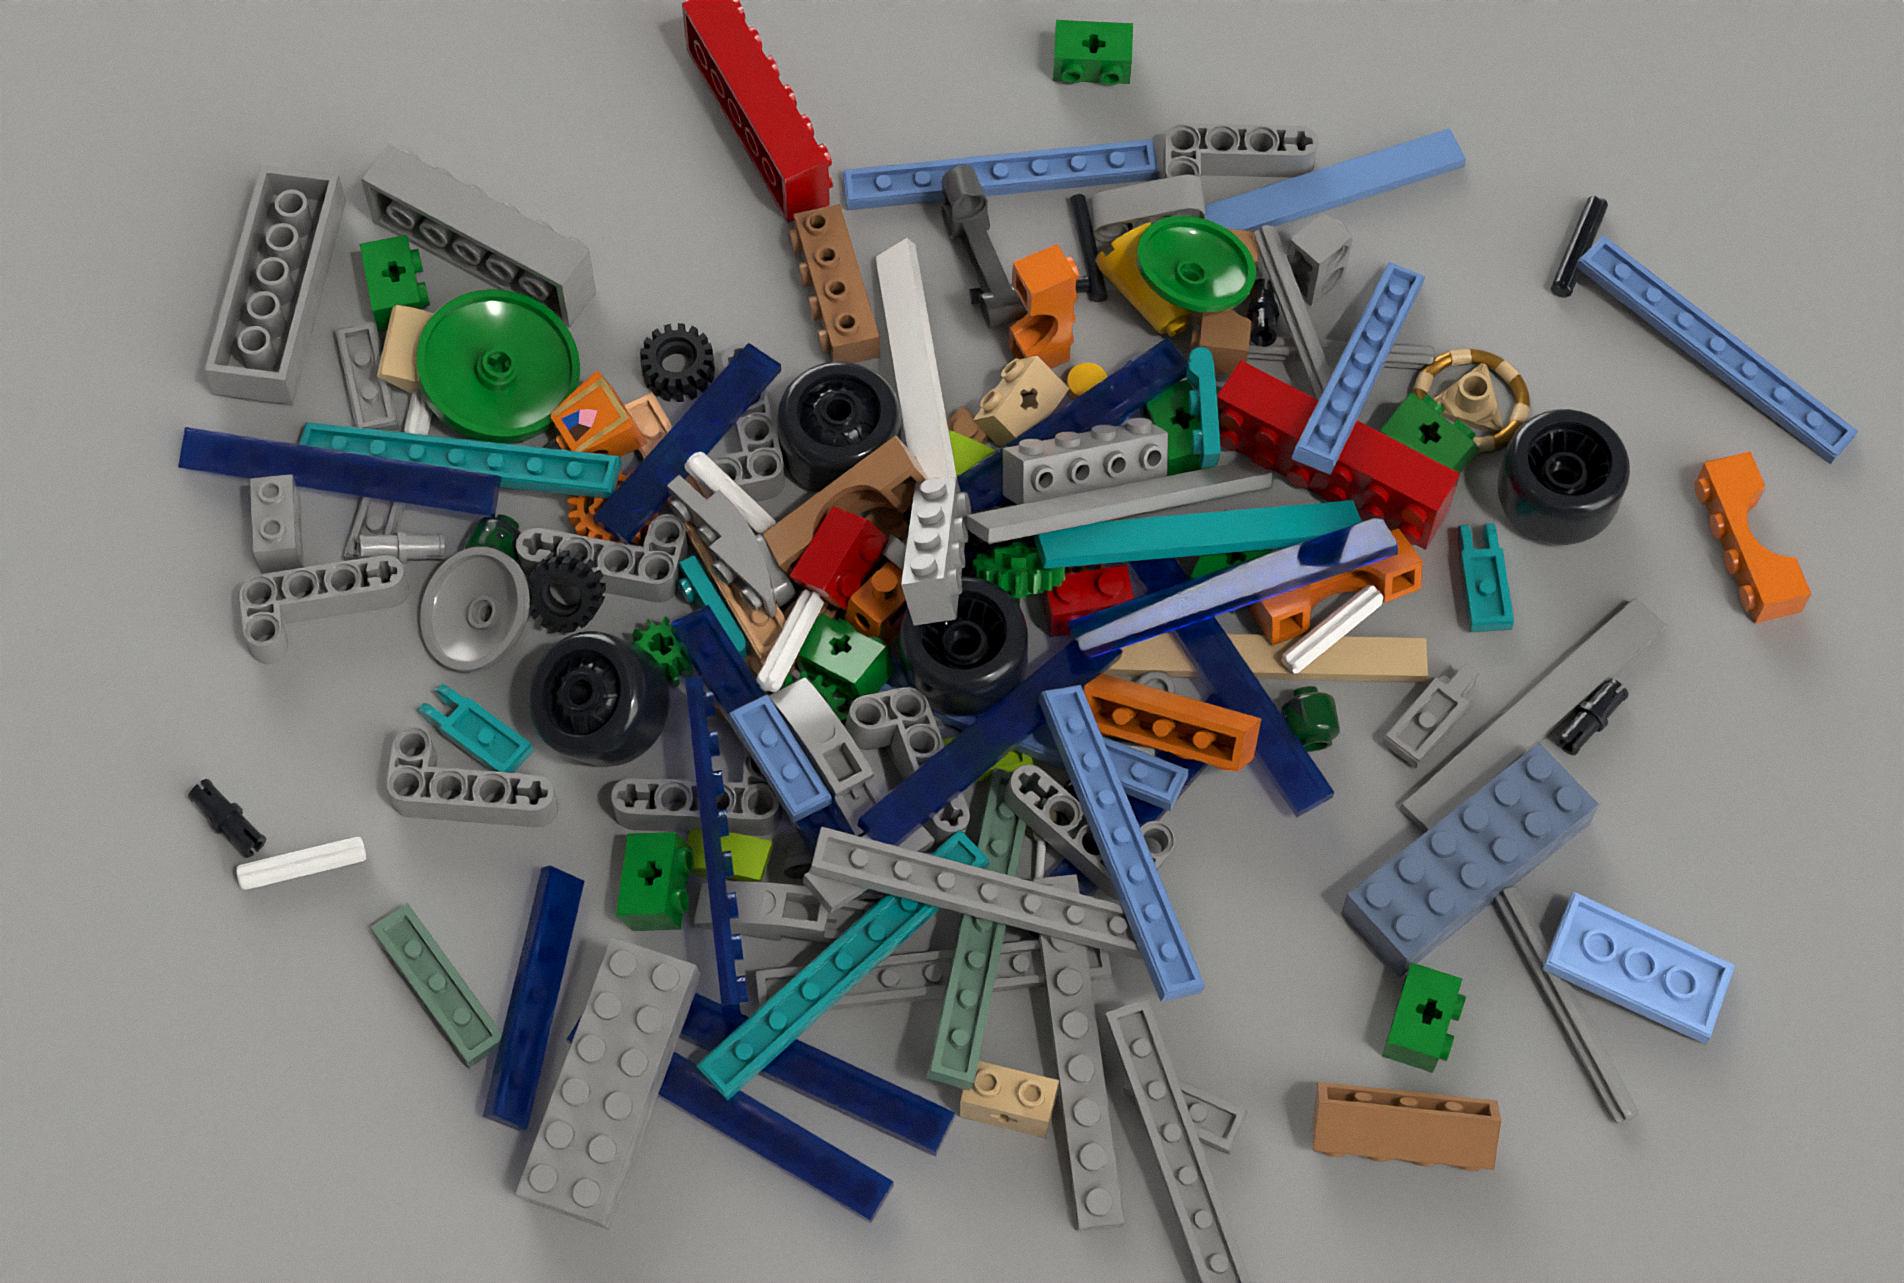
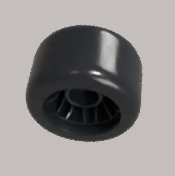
[777,361,901,493]
[1497,409,1630,545]
[899,576,1028,716]
[528,631,670,767]

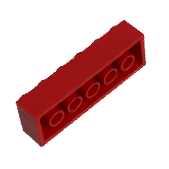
[682,0,833,223]
[1217,360,1460,550]

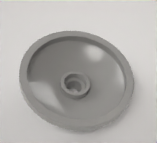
[420,547,530,672]

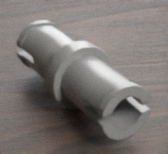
[357,531,445,564]

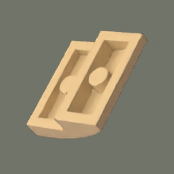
[377,305,434,393]

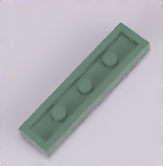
[371,903,507,1068]

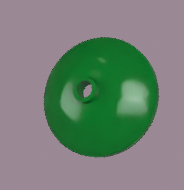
[1136,216,1256,312]

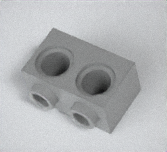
[1287,211,1353,307]
[250,474,304,574]

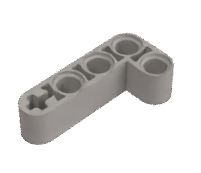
[1163,123,1319,179]
[712,343,785,502]
[516,514,688,602]
[239,555,409,664]
[845,687,970,850]
[386,726,558,827]
[611,751,782,836]
[1004,765,1176,900]

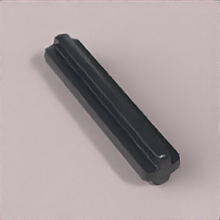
[1551,196,1608,298]

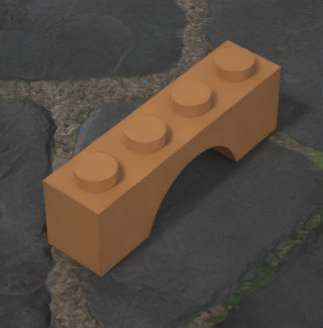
[1190,228,1259,376]
[763,435,928,576]

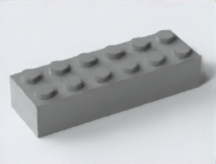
[361,144,596,328]
[204,165,346,405]
[515,937,702,1230]

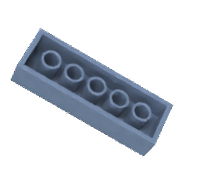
[1342,743,1599,977]

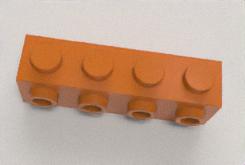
[1084,673,1262,772]

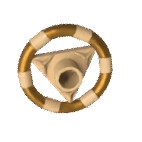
[1412,348,1530,453]

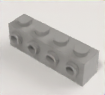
[1003,418,1168,505]
[901,477,971,625]

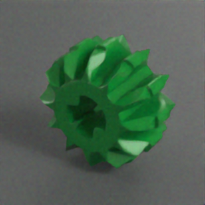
[632,616,699,688]

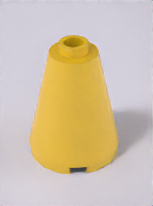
[1095,222,1194,337]

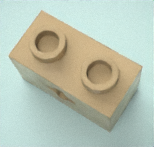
[973,356,1070,450]
[960,1061,1059,1139]

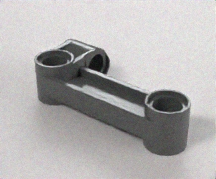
[941,165,1028,329]

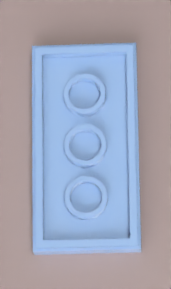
[1542,892,1735,1044]

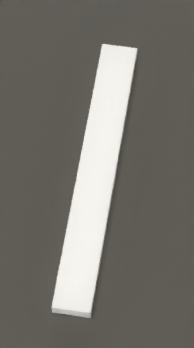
[876,238,956,479]

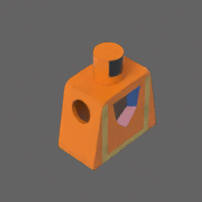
[542,370,648,457]
[845,561,908,646]

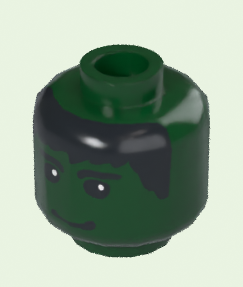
[464,514,521,563]
[1281,686,1340,752]

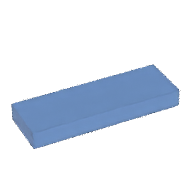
[729,694,832,823]

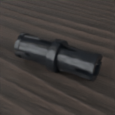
[1247,278,1279,347]
[1555,678,1629,755]
[188,779,267,858]

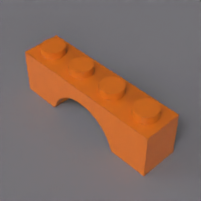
[1009,244,1079,369]
[1694,451,1812,624]
[1249,528,1423,646]

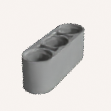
[1091,175,1206,243]

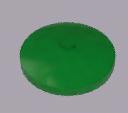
[415,289,580,443]

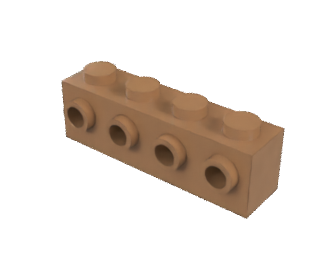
[789,204,880,363]
[1311,1082,1501,1171]

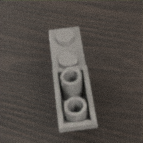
[667,475,777,618]
[769,677,894,837]
[694,881,875,944]

